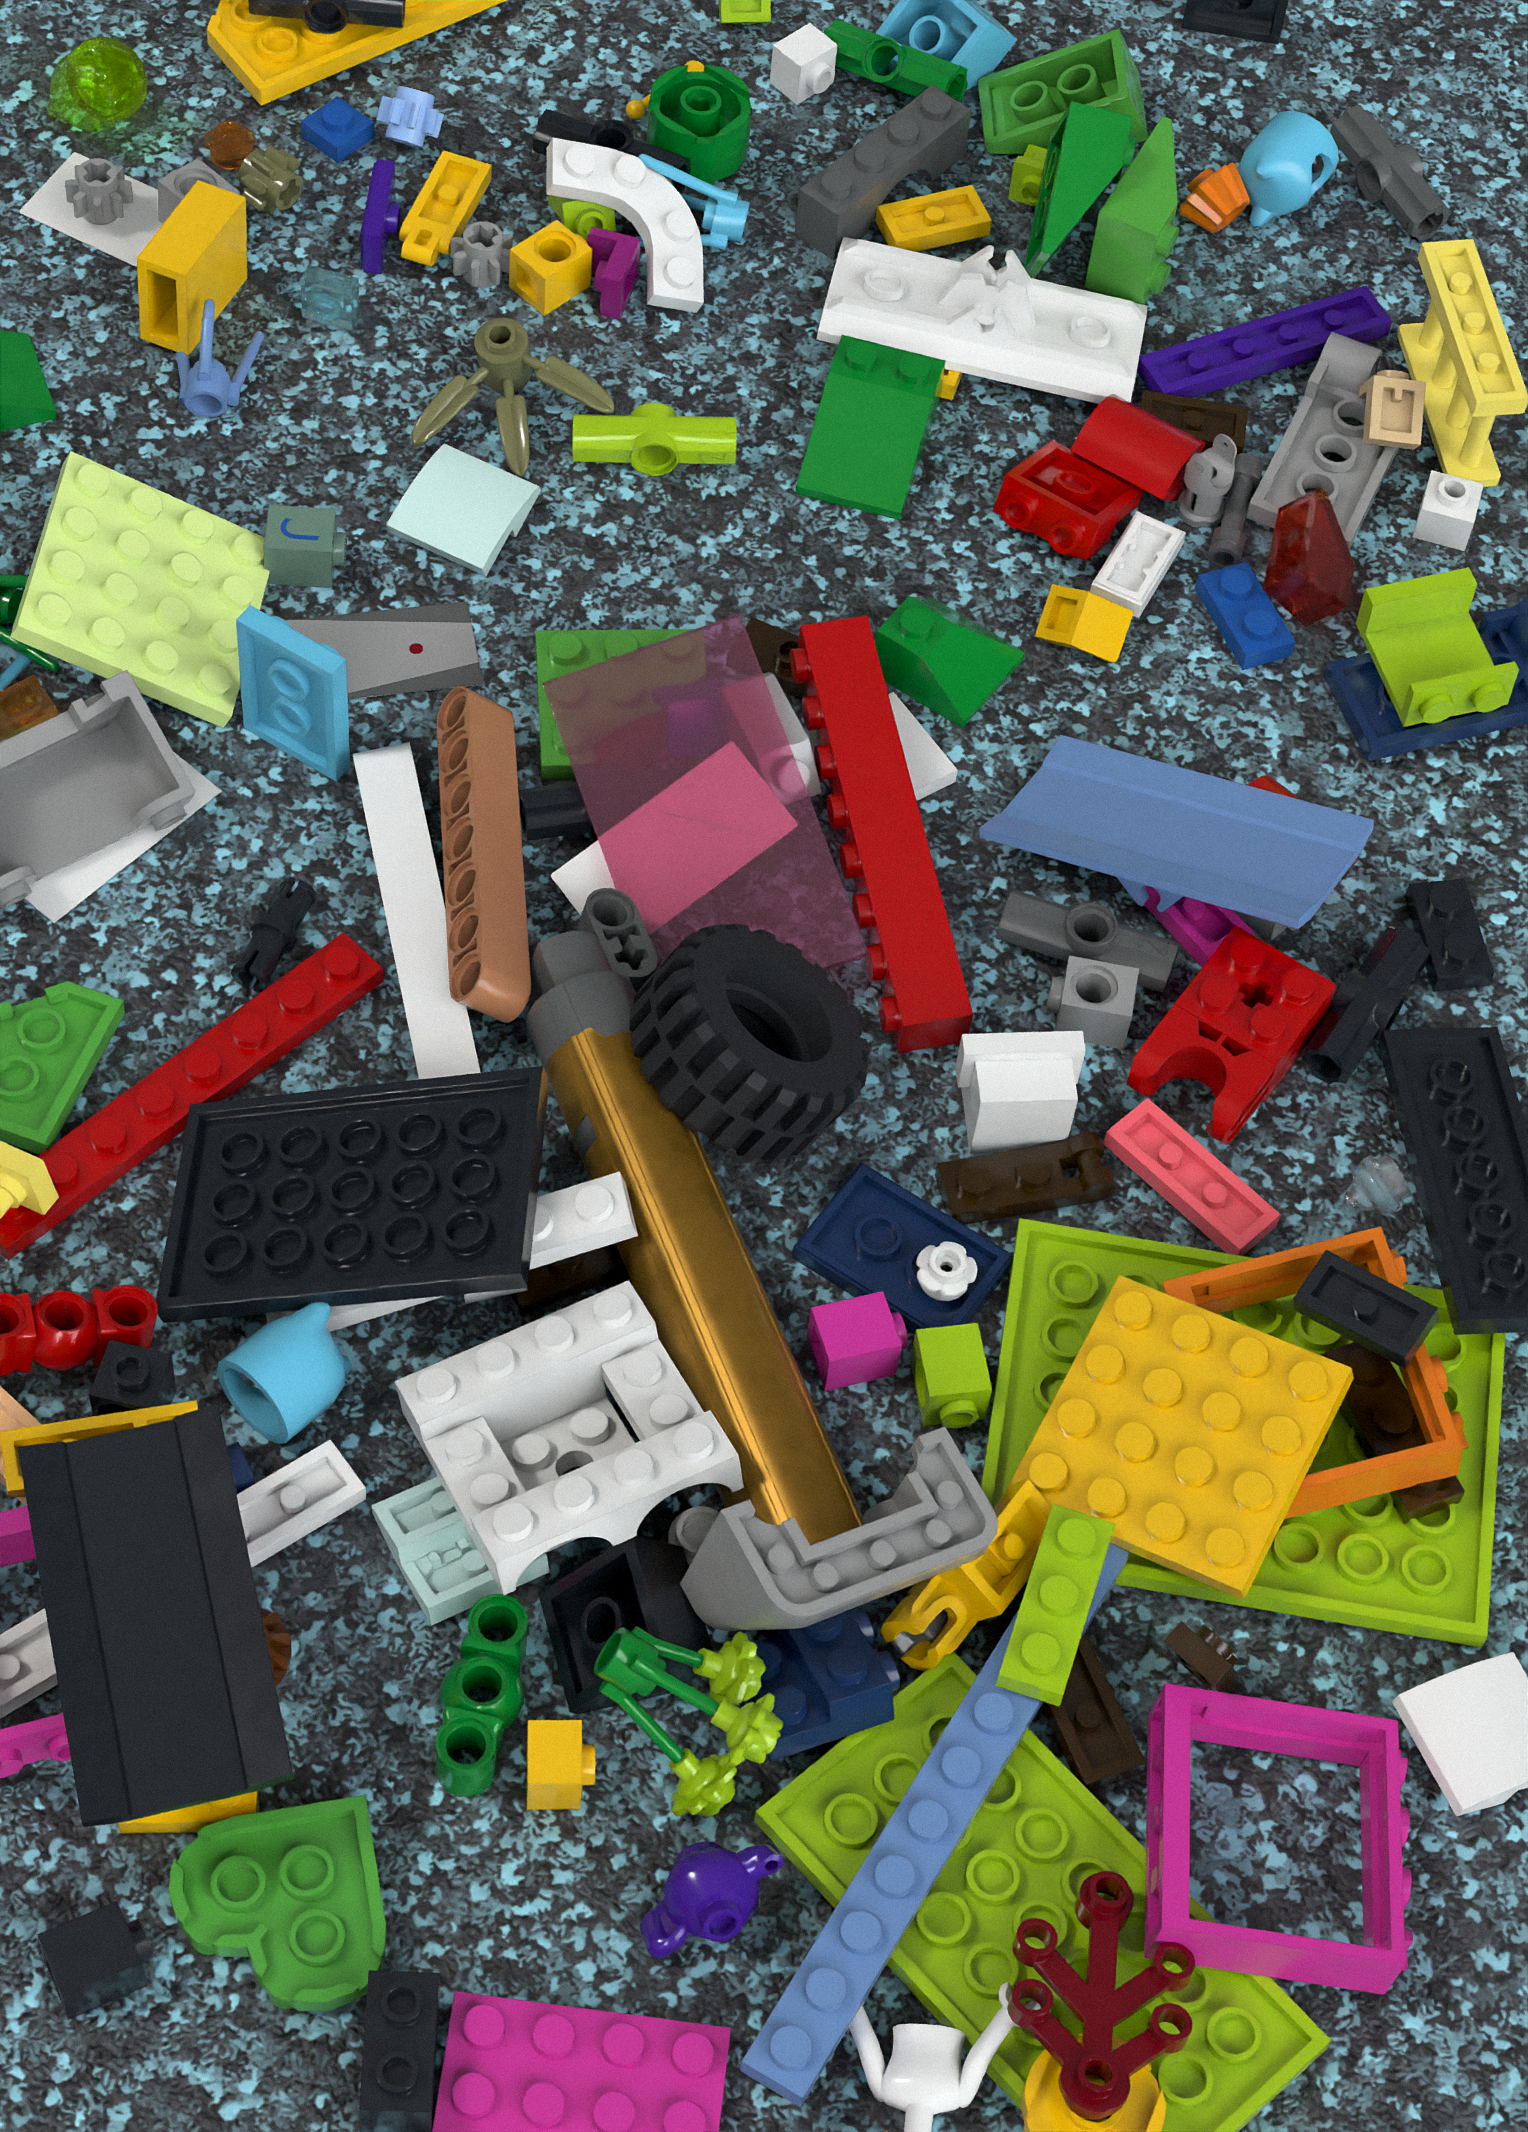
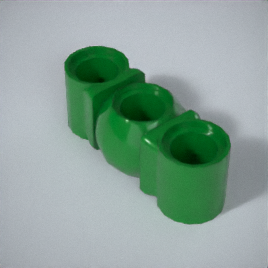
[436,1594,528,1797]

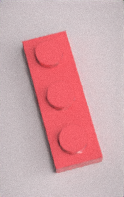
[1103,1098,1281,1256]

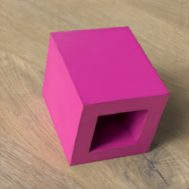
[806,1291,908,1391]

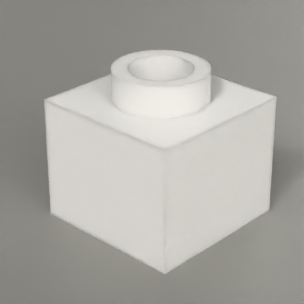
[770,23,837,105]
[1412,470,1484,551]

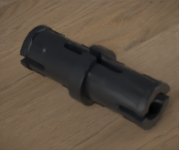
[231,877,317,992]

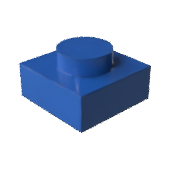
[301,96,374,163]

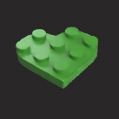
[169,1795,386,2012]

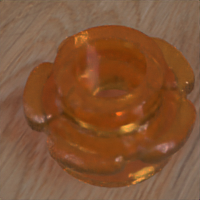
[204,121,256,170]

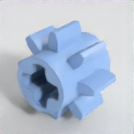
[376,86,444,148]

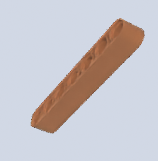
[436,686,531,1023]

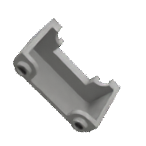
[0,670,196,909]
[680,1427,998,1631]

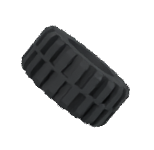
[629,923,869,1161]

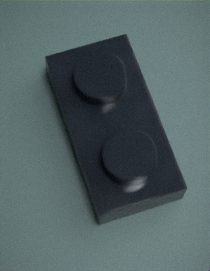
[1405,878,1494,992]
[1293,1250,1438,1369]

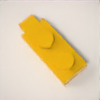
[399,150,492,267]

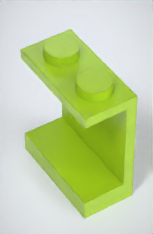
[1356,567,1519,727]

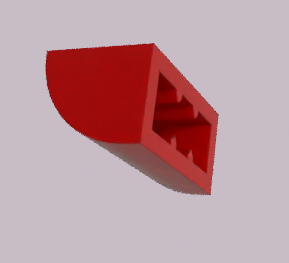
[1070,394,1206,501]

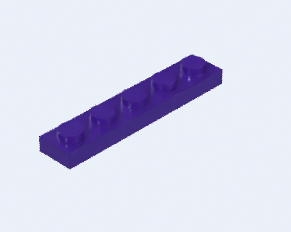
[1137,285,1392,398]

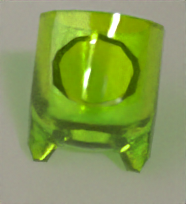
[46,36,148,132]

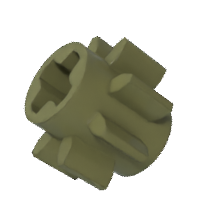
[238,145,303,214]

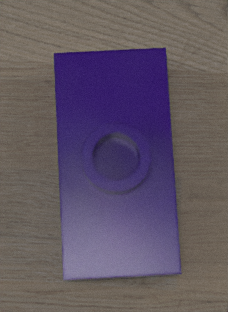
[360,159,401,274]

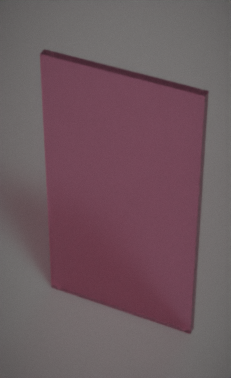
[542,613,868,971]

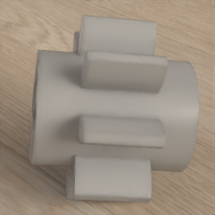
[65,158,133,225]
[451,222,513,288]

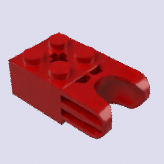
[1126,925,1337,1145]

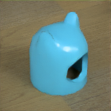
[1238,110,1339,226]
[217,1302,352,1444]

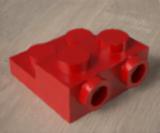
[993,440,1144,561]

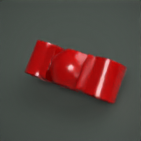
[0,1285,158,1377]

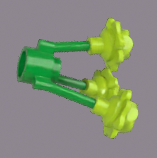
[594,1626,783,1817]

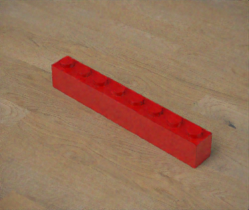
[790,615,973,1053]

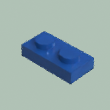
[1195,561,1296,670]

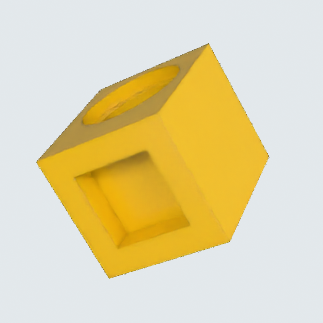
[509,220,592,316]

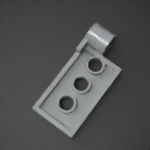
[1246,332,1399,556]

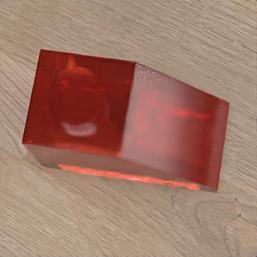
[1263,487,1355,627]

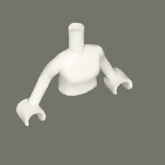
[849,1982,1041,2132]

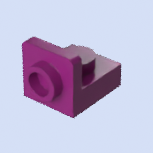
[587,227,640,320]

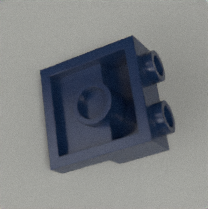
[740,1607,900,1762]

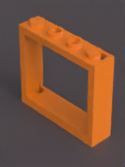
[1162,1226,1469,1519]

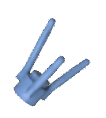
[176,298,264,417]

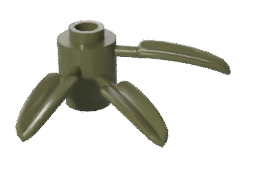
[411,318,615,478]

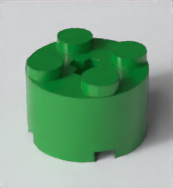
[647,65,752,185]

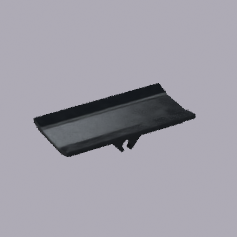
[17,1403,294,1827]

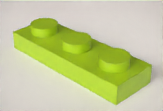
[995,1504,1115,1707]

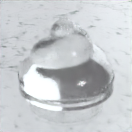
[1345,1153,1411,1214]

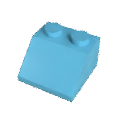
[876,0,1017,90]

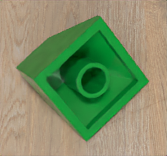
[875,596,1026,728]

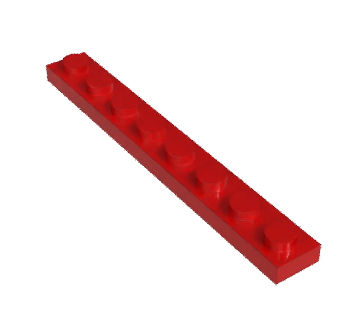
[0,932,384,1261]

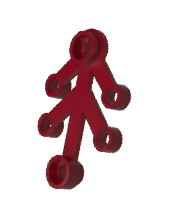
[1007,1871,1195,2120]

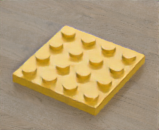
[1006,1275,1354,1600]

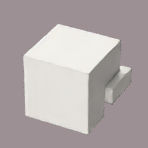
[955,1031,1086,1154]

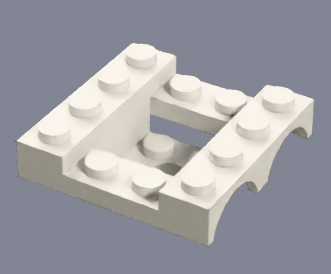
[395,1280,744,1595]

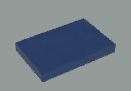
[792,1162,1013,1334]

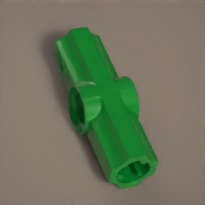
[823,19,968,102]

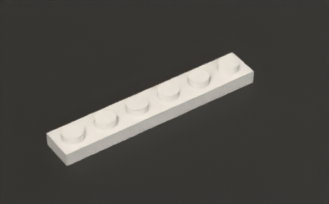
[266,1171,638,1332]

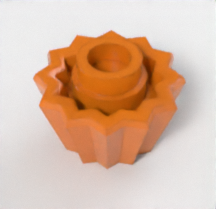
[1179,162,1250,234]

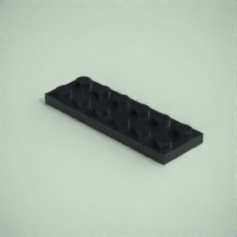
[1378,1027,1528,1335]

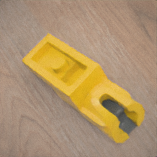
[880,1479,1052,1671]

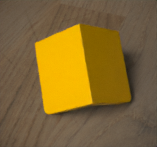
[1034,584,1134,663]

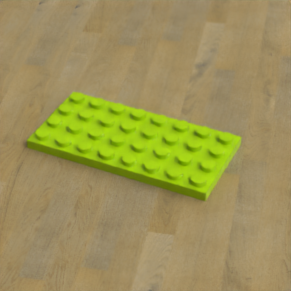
[754,1651,1332,2132]

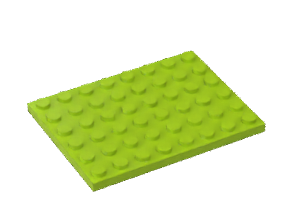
[980,1218,1506,1648]

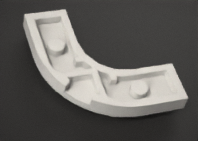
[546,138,704,313]

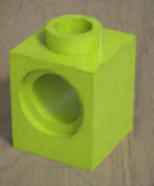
[910,1323,992,1428]

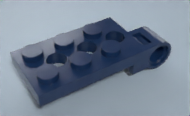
[1323,598,1528,762]

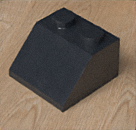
[538,1536,713,1714]

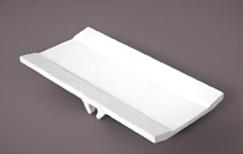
[816,237,1148,404]

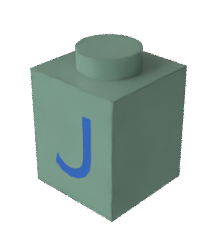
[263,505,347,588]

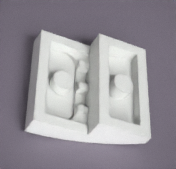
[1392,1652,1528,1816]

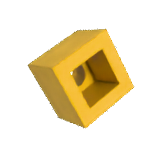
[527,1720,595,1810]

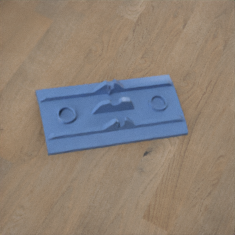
[979,735,1374,929]

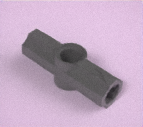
[1330,105,1450,242]
[996,889,1180,993]

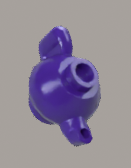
[640,1841,784,1959]

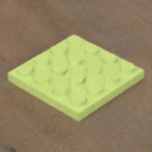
[10,451,270,728]

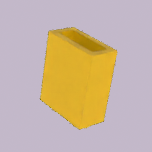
[137,180,247,356]

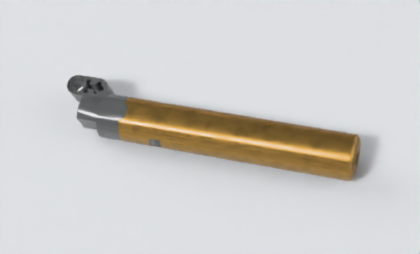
[526,888,866,1545]

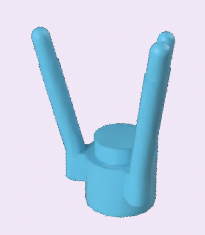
[636,154,750,250]

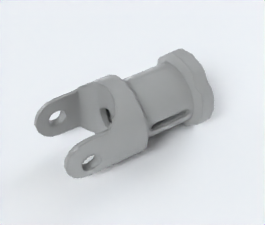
[1177,434,1237,528]

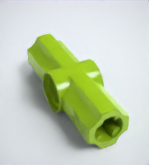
[572,402,737,476]

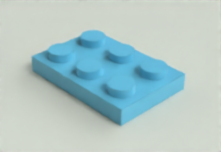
[236,605,350,782]

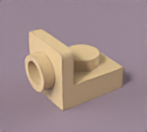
[1359,370,1426,450]

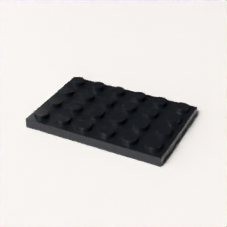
[156,1066,550,1323]

